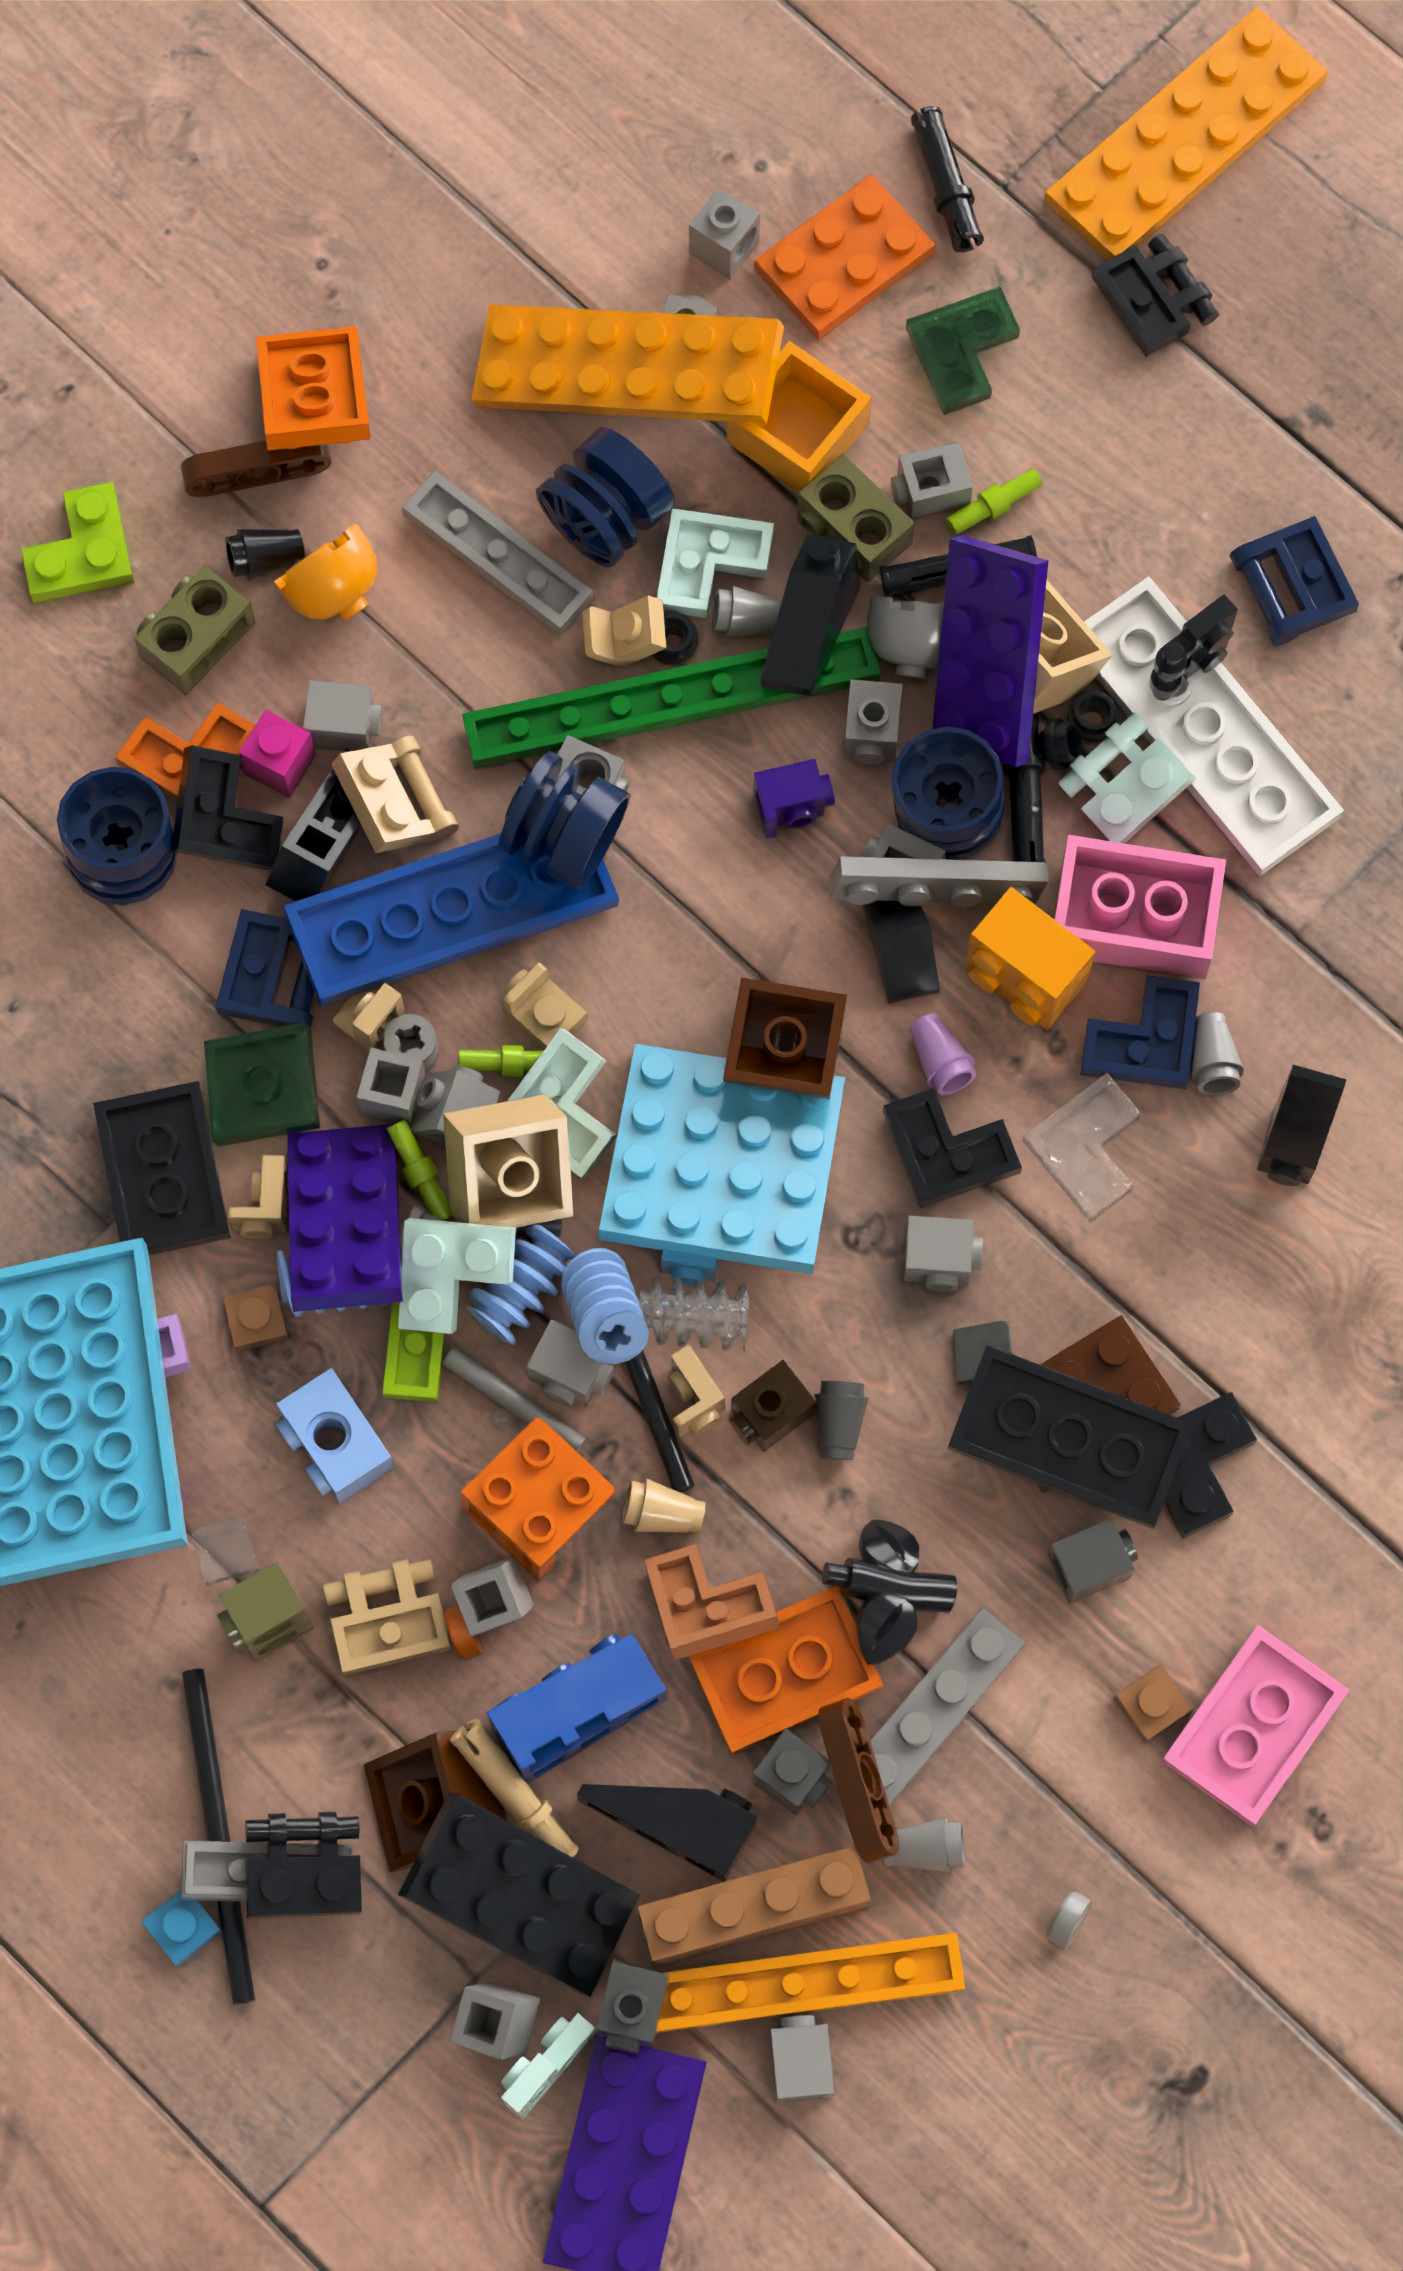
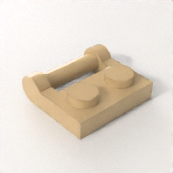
[331,736,459,853]

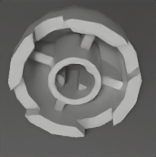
[867,596,944,679]

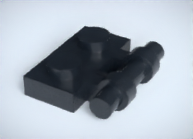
[1092,234,1219,357]
[1149,594,1238,701]
[245,1812,362,1919]

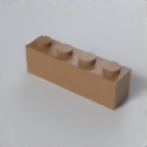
[637,1845,871,1968]

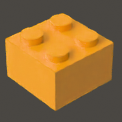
[726,341,872,492]
[965,887,1096,1031]

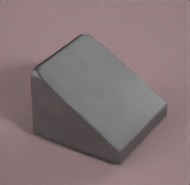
[953,1321,1012,1384]

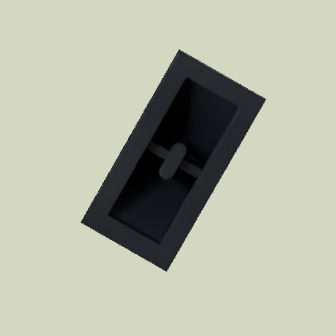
[863,901,940,1004]

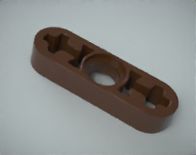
[180,441,332,497]
[818,1698,899,1863]

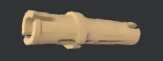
[450,1718,579,1857]

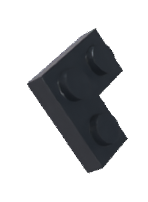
[171,745,283,870]
[883,1088,1022,1208]
[1164,1392,1257,1539]

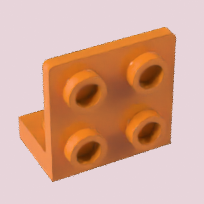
[461,1417,615,1582]

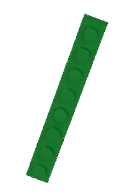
[462,627,881,769]

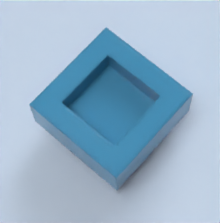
[661,1249,718,1286]
[141,1890,222,1967]

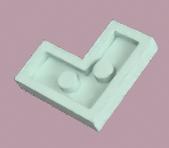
[657,508,774,618]
[508,1028,617,1179]
[398,1218,516,1334]
[501,2013,596,2120]

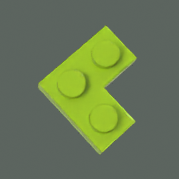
[21,481,134,603]

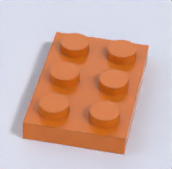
[754,174,936,341]
[256,326,371,451]
[687,1586,884,1756]

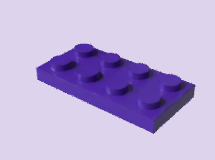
[932,535,1049,767]
[287,1124,403,1312]
[543,2035,707,2271]

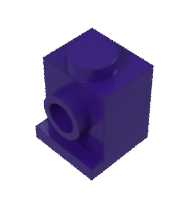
[753,759,835,839]

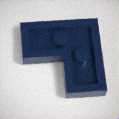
[1080,975,1200,1089]

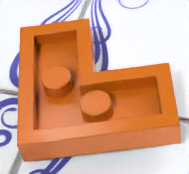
[115,702,255,801]

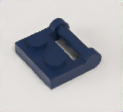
[1229,516,1359,646]
[215,909,315,1034]

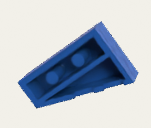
[486,1634,667,1784]

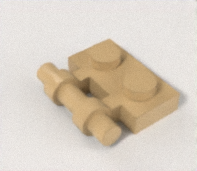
[323,1559,452,1676]

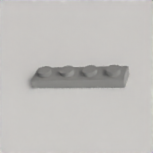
[402,471,594,636]
[829,856,1049,908]
[870,1608,1025,1806]

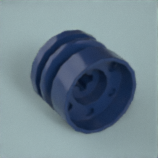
[536,427,674,568]
[891,726,1005,860]
[498,751,631,892]
[57,767,177,905]

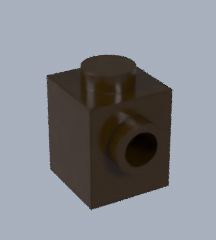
[729,1360,817,1452]

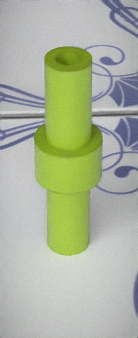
[945,468,1042,536]
[458,1045,543,1077]
[386,1119,453,1220]

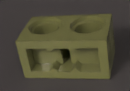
[797,454,915,582]
[134,565,256,696]
[217,1561,314,1661]

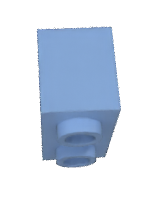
[275,1368,395,1504]

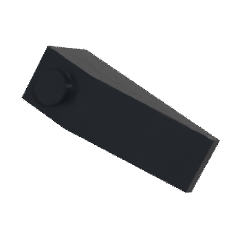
[761,534,860,697]
[265,748,362,901]
[1257,1064,1346,1186]
[577,1784,758,1882]

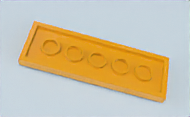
[1044,7,1328,260]
[471,304,784,424]

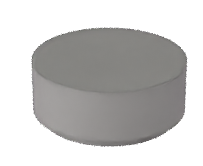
[1047,1891,1092,1950]

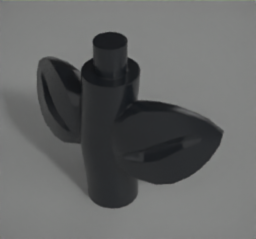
[822,1520,957,1665]

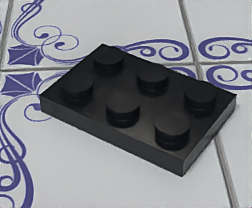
[93,1081,231,1255]

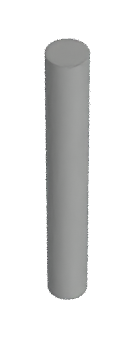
[442,1347,587,1453]

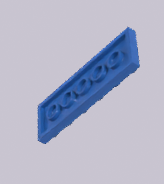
[284,833,619,1007]

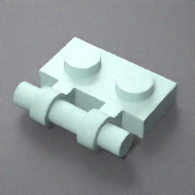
[1058,712,1196,844]

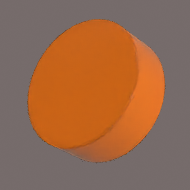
[444,1604,484,1661]

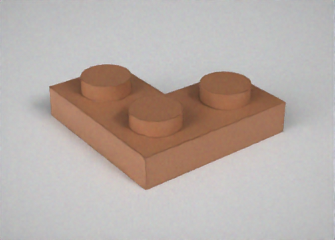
[644,1544,780,1660]

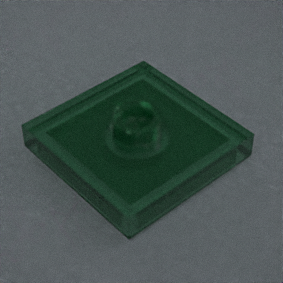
[204,1022,320,1147]

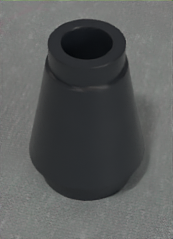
[225,529,305,580]

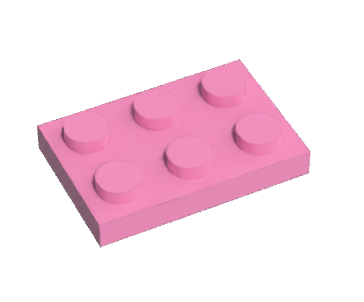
[1161,1625,1349,1827]

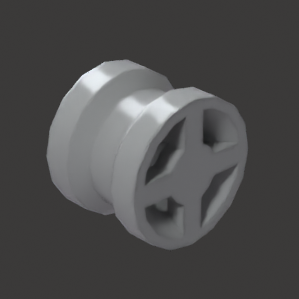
[383,1014,438,1073]

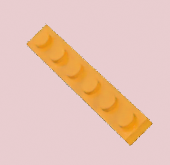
[656,1932,965,2033]

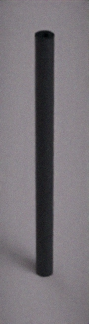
[182,1669,255,2005]

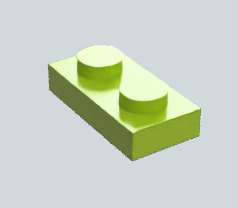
[383,1302,445,1403]

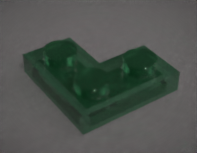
[906,286,1020,415]

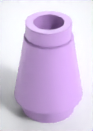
[909,1013,976,1095]

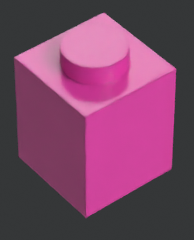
[239,709,316,799]

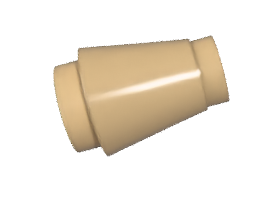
[622,1478,705,1534]

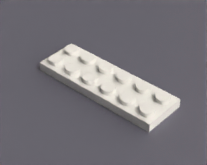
[1084,576,1344,877]

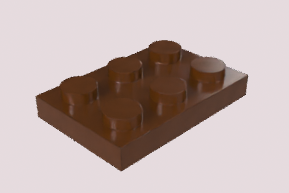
[1037,1315,1181,1494]

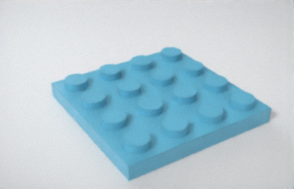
[598,1044,846,1274]

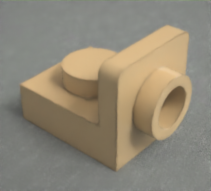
[582,595,666,668]
[503,962,588,1050]
[333,982,406,1051]
[227,1155,289,1239]
[668,1344,725,1437]

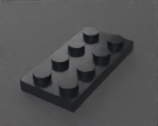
[947,1344,1193,1529]
[398,1792,640,1997]

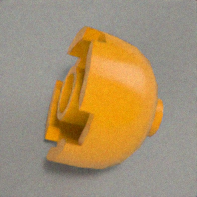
[273,524,378,622]

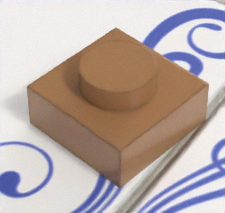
[222,1284,289,1352]
[1114,1664,1193,1743]

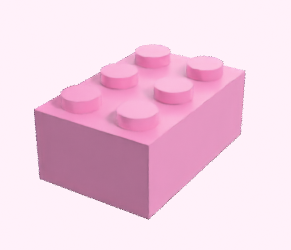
[1053,835,1226,979]

